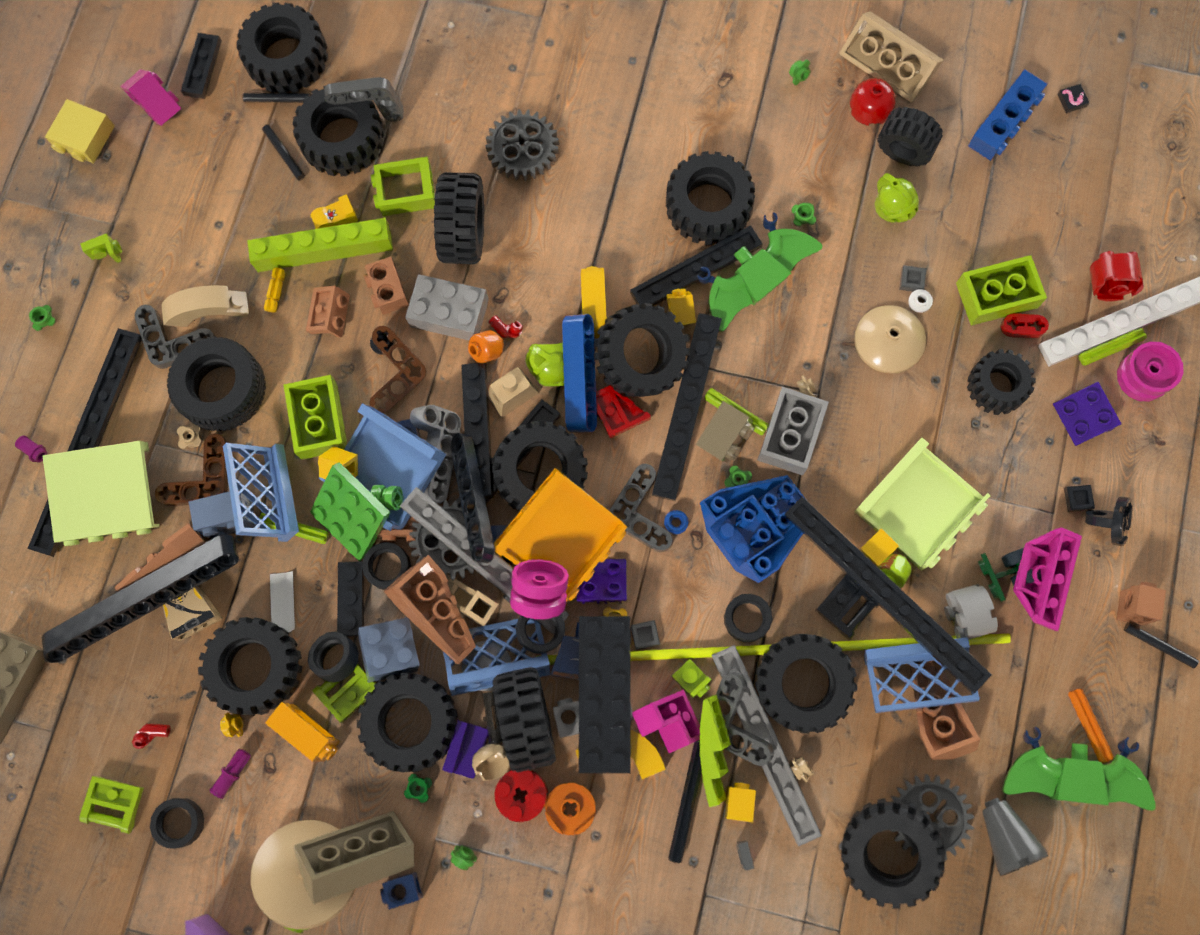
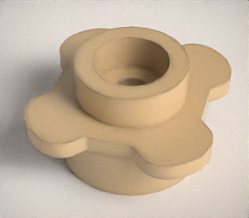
[797,375,817,397]
[177,424,202,449]
[791,756,814,783]

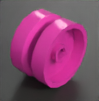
[1117,342,1184,402]
[510,559,569,619]

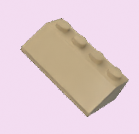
[839,11,944,103]

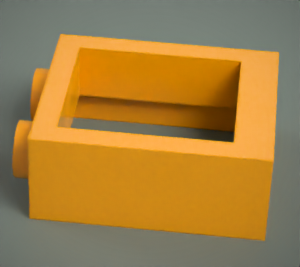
[265,702,340,762]

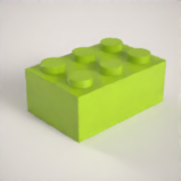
[956,255,1047,326]
[283,375,347,460]

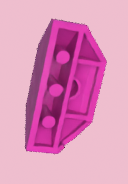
[1013,527,1082,631]

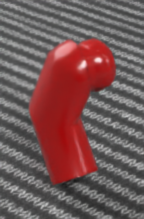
[488,315,523,338]
[132,723,171,749]

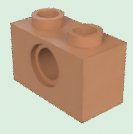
[1116,582,1166,626]

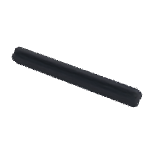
[668,740,702,863]

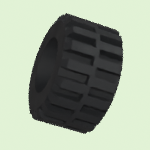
[877,107,943,167]
[967,349,1036,415]

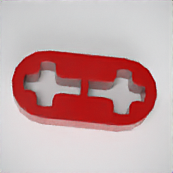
[1000,313,1049,339]

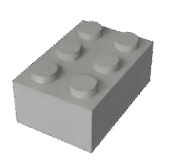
[405,274,489,340]
[757,387,829,475]

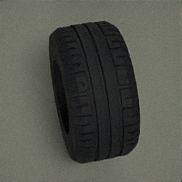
[167,337,266,431]

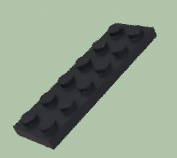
[579,616,631,773]

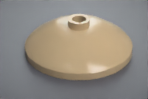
[854,305,926,374]

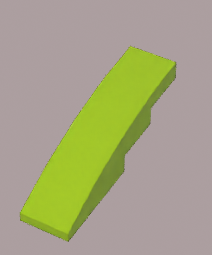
[700,695,731,807]

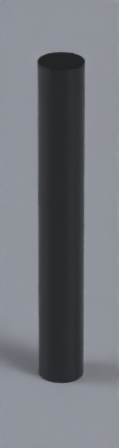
[242,93,311,103]
[262,124,305,181]
[1124,622,1199,669]

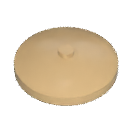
[251,820,355,929]

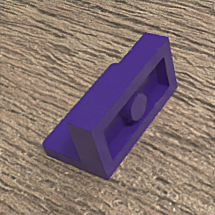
[442,720,489,779]

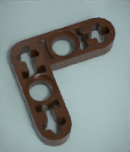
[369,326,426,414]
[155,434,228,506]

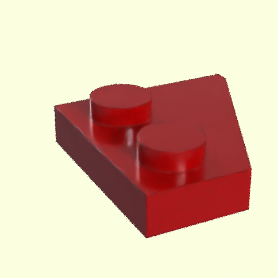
[596,385,651,439]

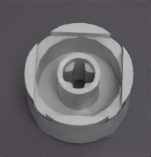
[944,584,998,640]

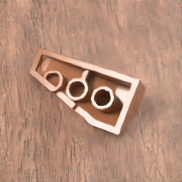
[114,523,210,592]
[384,555,476,664]
[910,661,980,760]

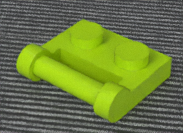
[312,663,376,723]
[79,776,144,834]

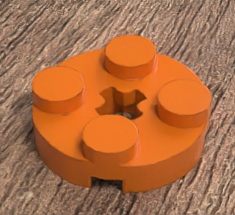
[545,782,596,835]

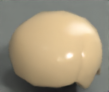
[472,744,511,781]

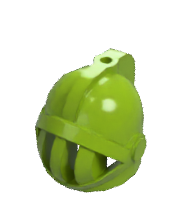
[874,173,919,223]
[525,342,564,387]

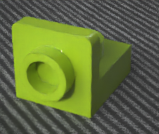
[80,233,122,263]
[671,659,711,698]

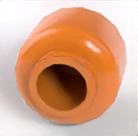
[468,330,504,363]

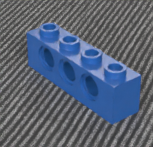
[968,69,1047,161]

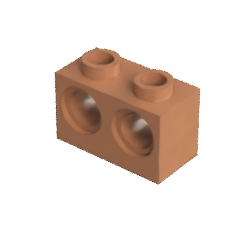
[363,257,409,315]

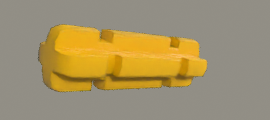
[264,268,285,313]

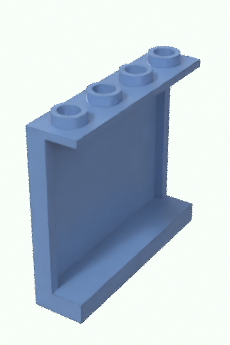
[318,403,447,531]

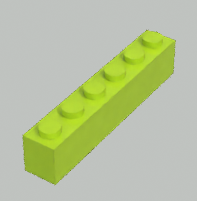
[247,218,393,272]

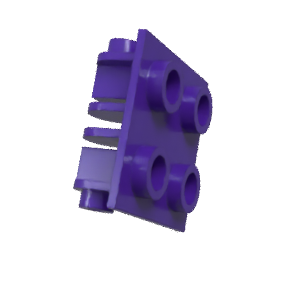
[1053,382,1121,446]
[577,559,627,604]

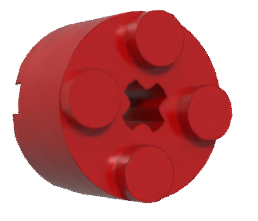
[1089,251,1144,301]
[495,770,548,822]

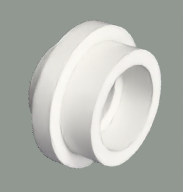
[908,289,933,313]

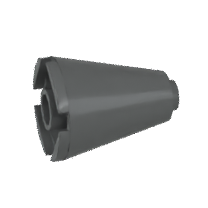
[982,798,1049,876]

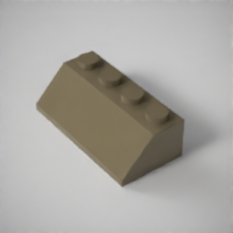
[294,811,414,904]

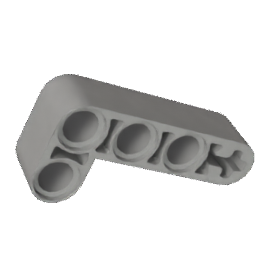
[410,405,461,503]

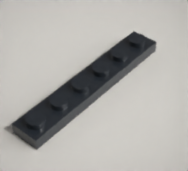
[630,225,763,306]
[461,362,494,499]

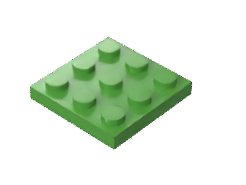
[310,462,391,562]

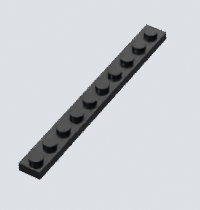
[27,328,142,557]
[784,497,992,694]

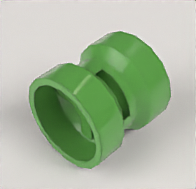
[370,484,403,511]

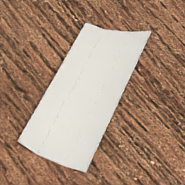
[270,571,295,632]

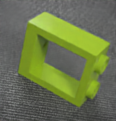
[371,157,435,216]

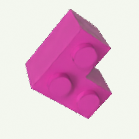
[120,69,181,126]
[632,690,700,753]

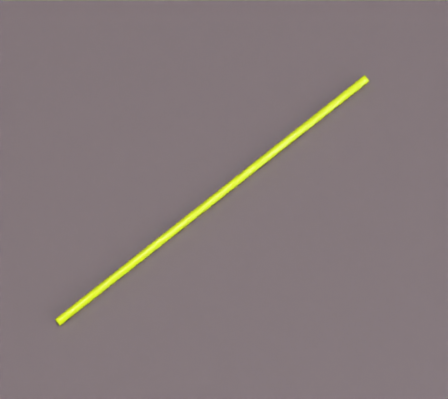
[536,633,1011,665]

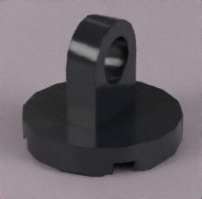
[1085,496,1133,546]

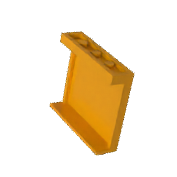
[494,468,627,602]

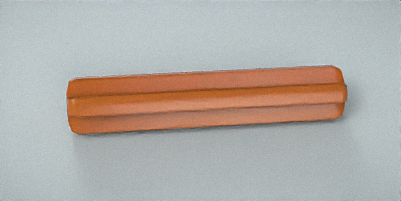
[1068,688,1114,763]

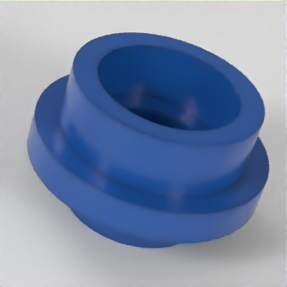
[664,510,689,535]

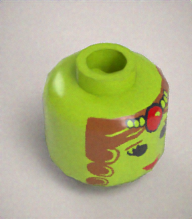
[877,554,912,589]

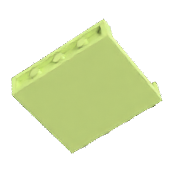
[854,438,990,571]
[42,441,160,546]

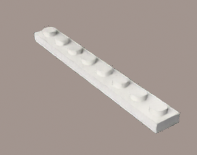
[1038,277,1200,367]

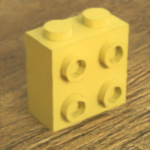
[45,99,115,163]

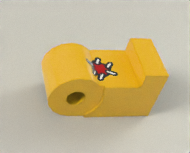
[310,194,358,229]

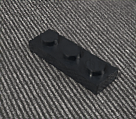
[181,33,222,99]
[337,561,364,637]

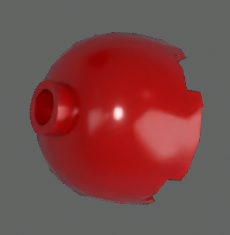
[850,78,896,126]

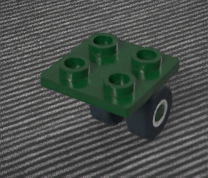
[978,548,1041,602]

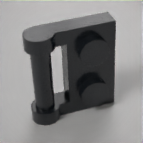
[815,575,879,640]

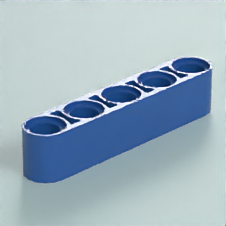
[562,314,597,433]

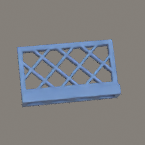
[223,443,299,542]
[443,618,551,696]
[864,637,980,713]

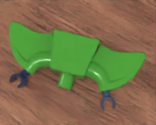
[697,212,823,332]
[1002,727,1156,811]

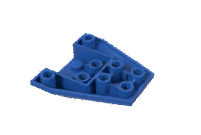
[700,475,806,583]

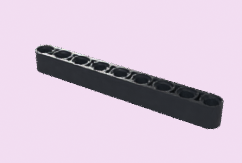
[42,535,239,663]

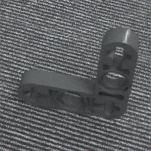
[324,77,404,121]
[134,305,216,369]
[610,464,672,552]
[716,672,774,766]

